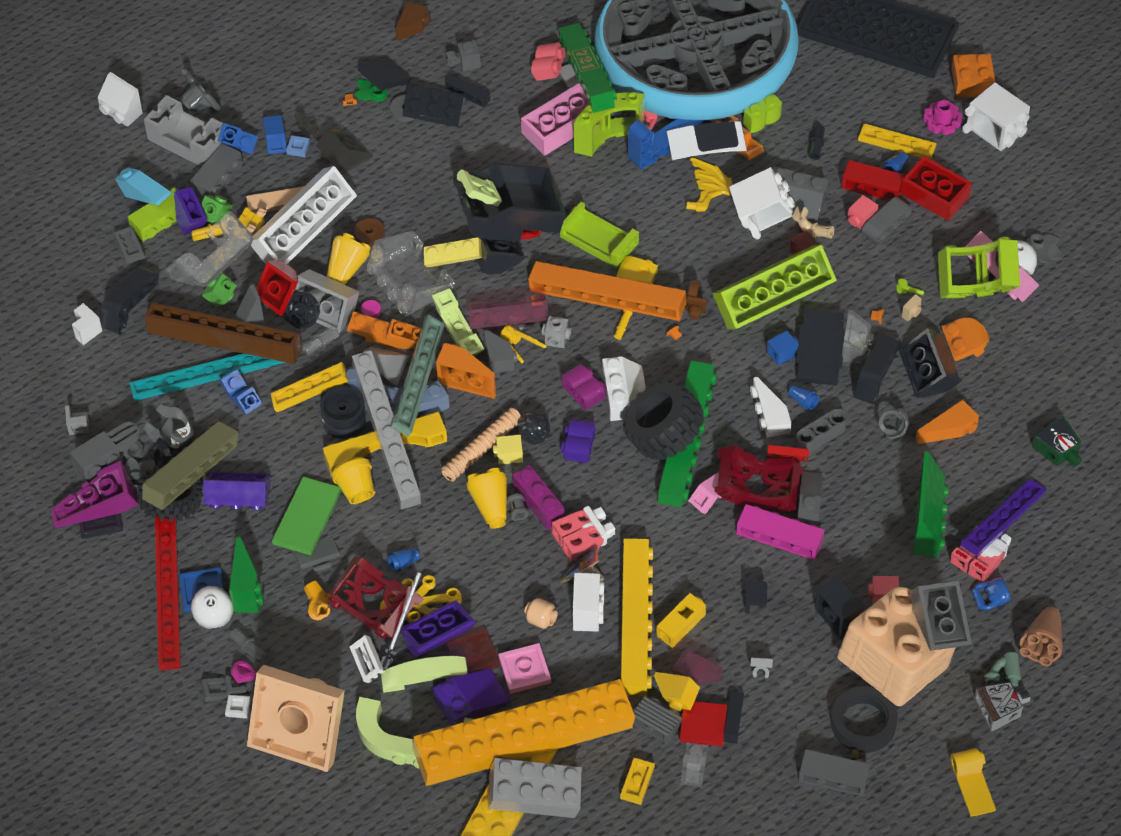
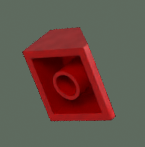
[256,260,299,316]

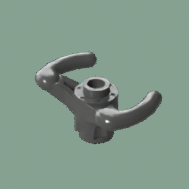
[180,69,221,112]

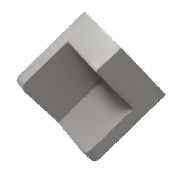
[65,405,89,435]

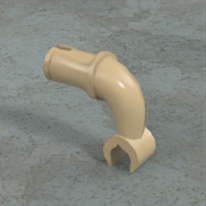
[792,206,834,238]

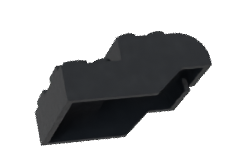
[453,162,566,242]

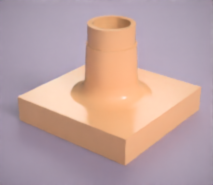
[247,665,345,772]

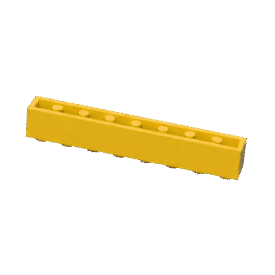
[621,539,653,696]

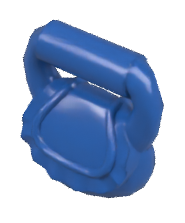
[971,577,1011,610]

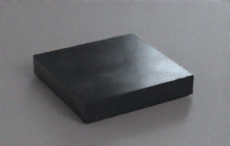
[358,58,410,91]
[79,513,123,539]

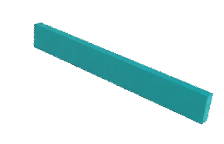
[129,353,286,401]

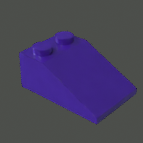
[433,669,512,726]

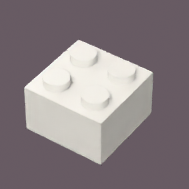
[573,573,604,631]

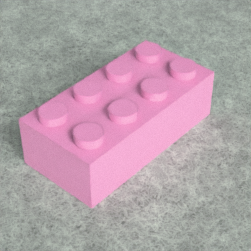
[521,83,591,156]

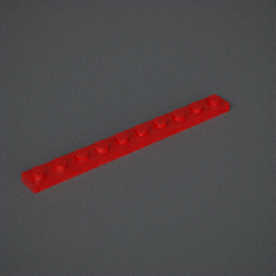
[155,499,181,671]

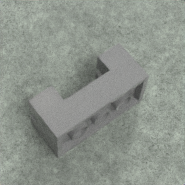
[144,95,223,167]

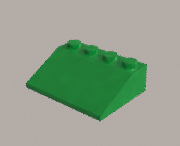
[913,451,949,557]

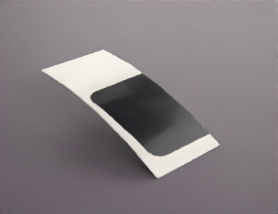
[667,122,747,160]

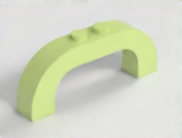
[356,697,474,769]

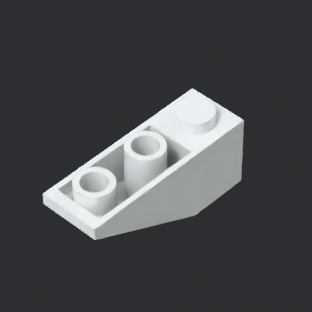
[750,377,791,437]

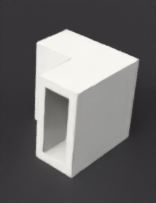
[72,303,102,345]

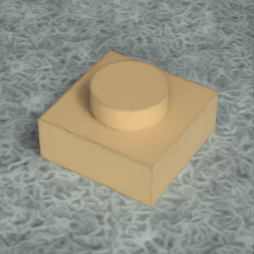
[902,294,922,321]

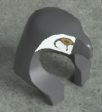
[143,403,195,449]

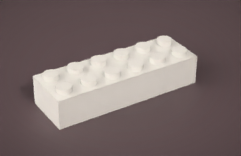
[248,166,357,264]

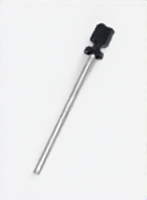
[380,572,421,670]

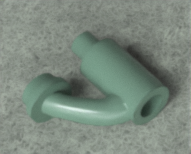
[984,652,1021,688]

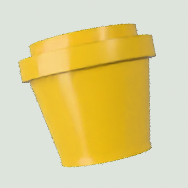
[331,457,375,504]

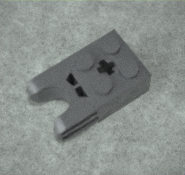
[69,421,144,484]

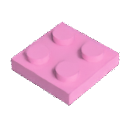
[498,643,551,694]

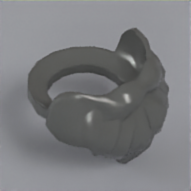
[878,408,909,439]

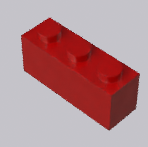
[842,160,905,201]

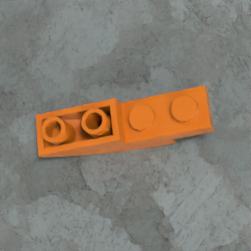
[347,311,422,349]

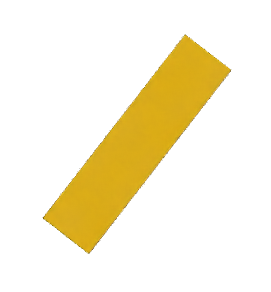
[858,124,937,159]
[271,362,349,412]

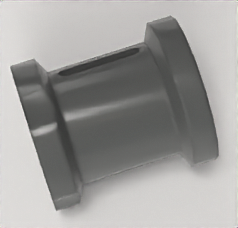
[507,494,529,521]

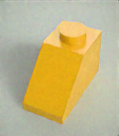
[654,672,700,711]

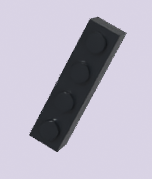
[445,74,491,108]

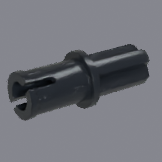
[809,125,825,160]

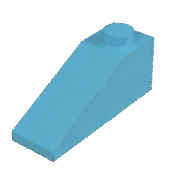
[115,167,171,206]

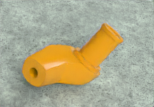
[304,580,330,620]

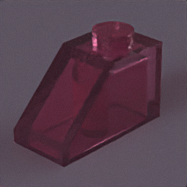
[672,649,723,686]

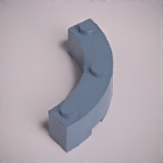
[340,367,449,416]

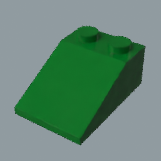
[229,537,264,613]

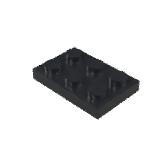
[403,83,464,127]

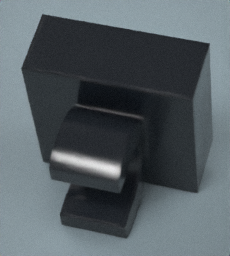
[150,441,177,469]

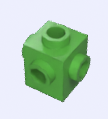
[201,195,233,224]
[202,273,237,307]

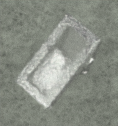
[681,743,708,788]

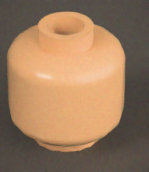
[525,598,558,629]

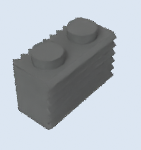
[633,696,682,745]

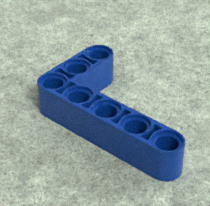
[628,119,710,170]

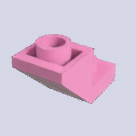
[688,472,732,514]

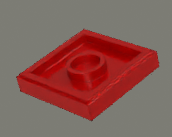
[767,445,809,462]

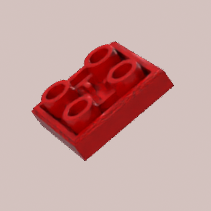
[680,701,727,747]

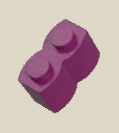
[562,364,606,410]

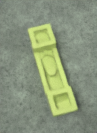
[432,288,485,356]
[381,656,468,693]

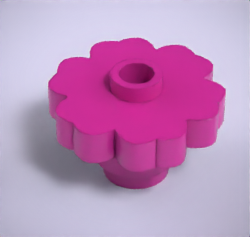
[923,100,962,135]

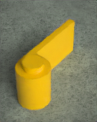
[950,748,996,817]

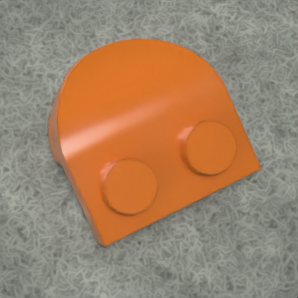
[942,318,989,361]

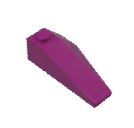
[51,461,139,528]

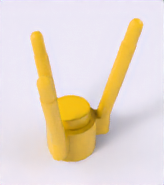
[501,325,546,363]

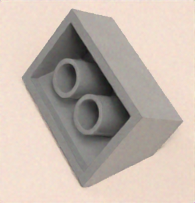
[290,269,359,333]

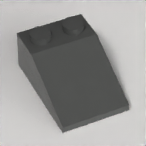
[910,581,972,651]

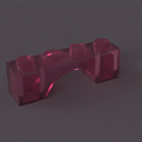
[467,294,549,329]

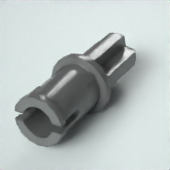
[229,628,266,662]

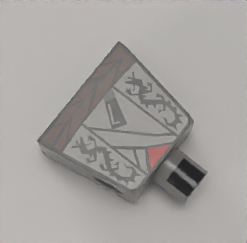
[974,682,1030,731]

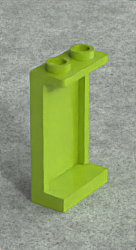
[560,201,639,268]

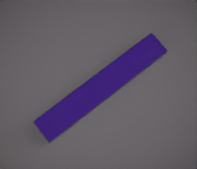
[960,478,1047,557]

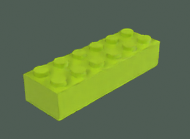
[712,245,837,329]

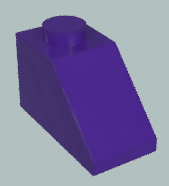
[174,187,207,235]

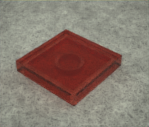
[446,629,501,674]

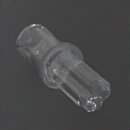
[301,326,340,356]

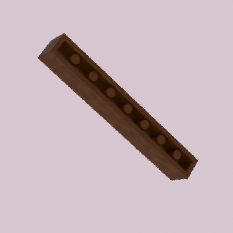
[145,303,302,364]

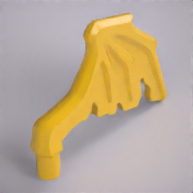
[686,157,733,212]

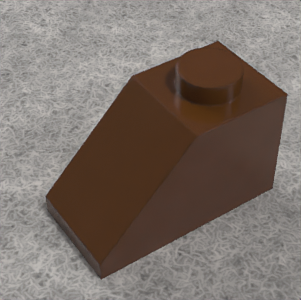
[395,2,431,41]

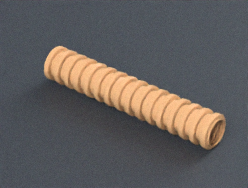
[441,408,522,482]

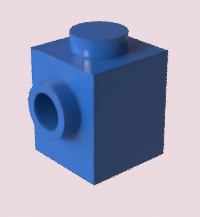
[767,331,799,366]

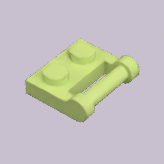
[457,170,502,207]

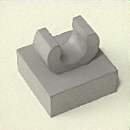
[750,657,773,678]

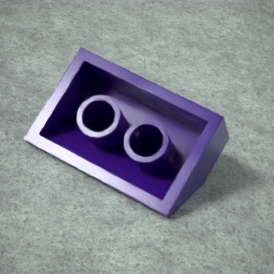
[204,472,271,509]
[401,600,475,658]

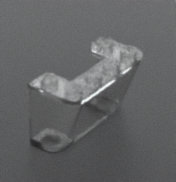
[164,211,253,287]
[367,231,455,316]

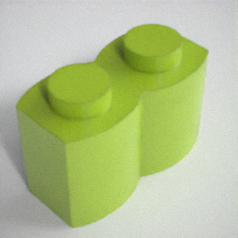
[743,94,782,133]

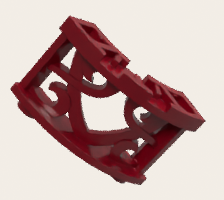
[714,445,803,513]
[325,556,423,639]

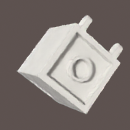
[962,83,1030,151]
[729,167,795,239]

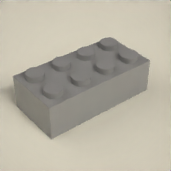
[488,758,582,818]

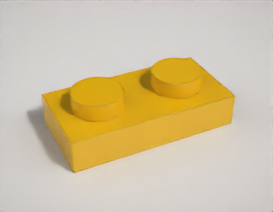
[620,758,655,805]

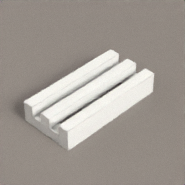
[350,635,385,683]

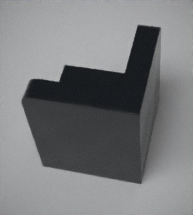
[745,581,767,613]

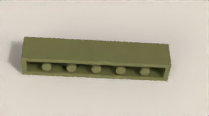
[142,421,238,510]

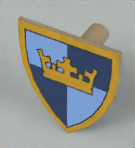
[559,547,605,583]

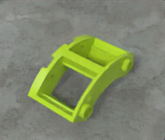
[574,92,645,157]
[938,237,1020,298]

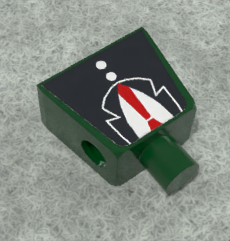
[1032,417,1082,467]

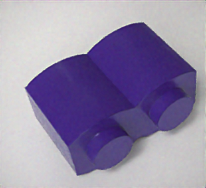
[561,419,596,463]

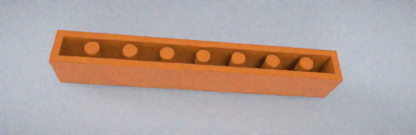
[528,261,687,321]

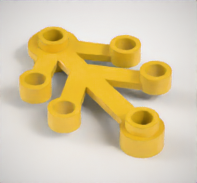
[380,575,462,624]

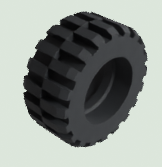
[623,380,703,460]

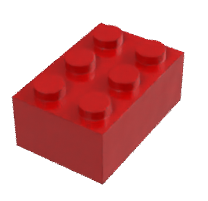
[900,156,972,221]

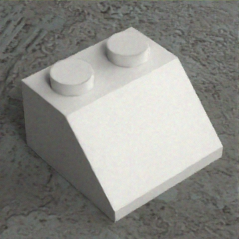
[98,72,143,127]

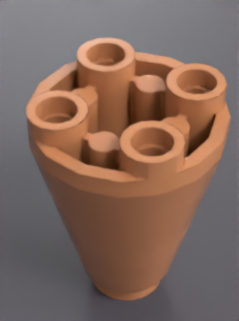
[1019,607,1063,666]

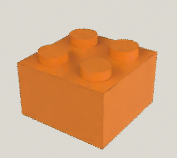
[951,54,995,98]

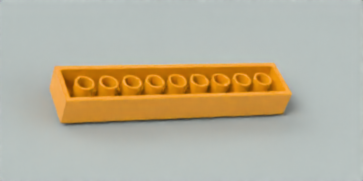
[412,679,635,786]

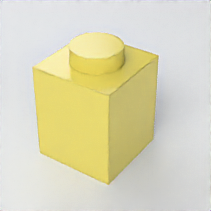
[493,435,523,464]

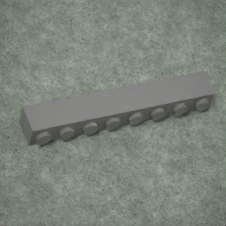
[352,351,421,509]

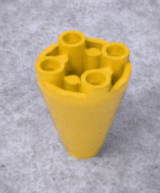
[326,233,371,285]
[466,468,507,529]

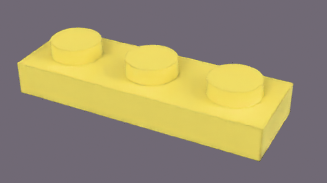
[424,237,482,267]

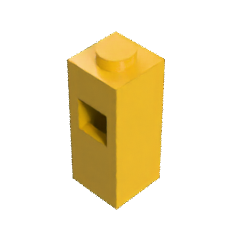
[657,593,706,648]

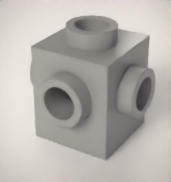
[542,316,572,348]

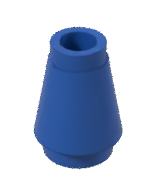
[883,152,909,173]
[788,385,819,410]
[387,548,420,572]

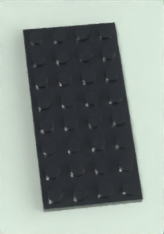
[797,0,960,79]

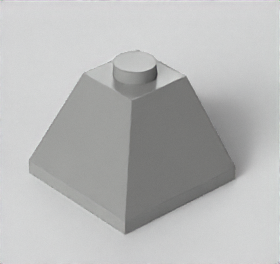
[363,346,409,388]

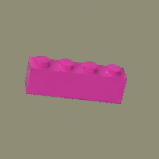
[737,504,824,560]

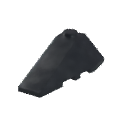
[474,236,525,275]

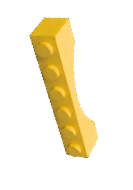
[323,412,447,475]

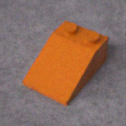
[436,343,496,399]

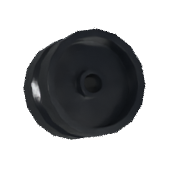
[320,386,366,439]

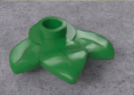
[354,79,388,102]

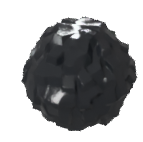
[518,412,550,445]

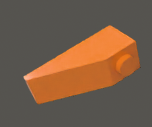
[915,400,979,444]

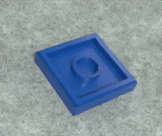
[179,567,224,612]

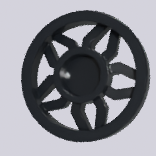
[285,292,320,329]

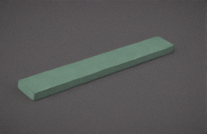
[391,315,445,436]

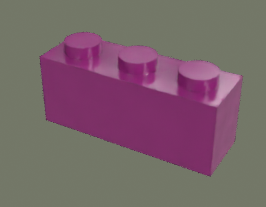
[513,465,565,530]

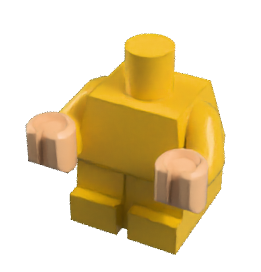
[235,207,266,237]

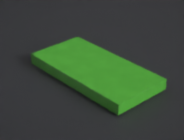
[272,477,342,555]

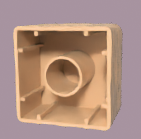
[837,587,956,706]

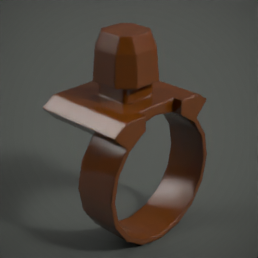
[686,280,707,320]

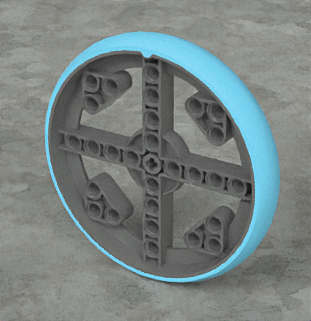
[594,0,799,120]

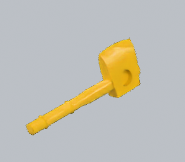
[614,256,658,340]

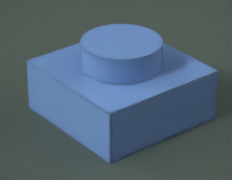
[286,135,310,157]

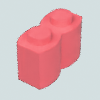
[531,42,566,81]

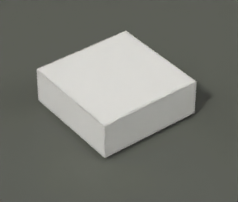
[225,695,251,718]

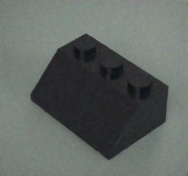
[899,328,961,398]

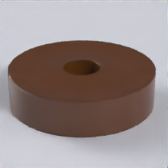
[354,218,385,247]

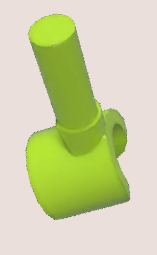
[896,279,924,295]

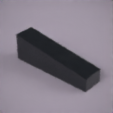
[724,691,744,744]

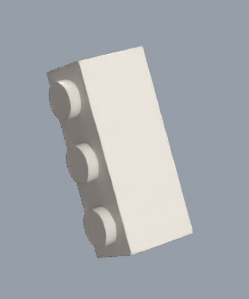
[602,357,646,421]

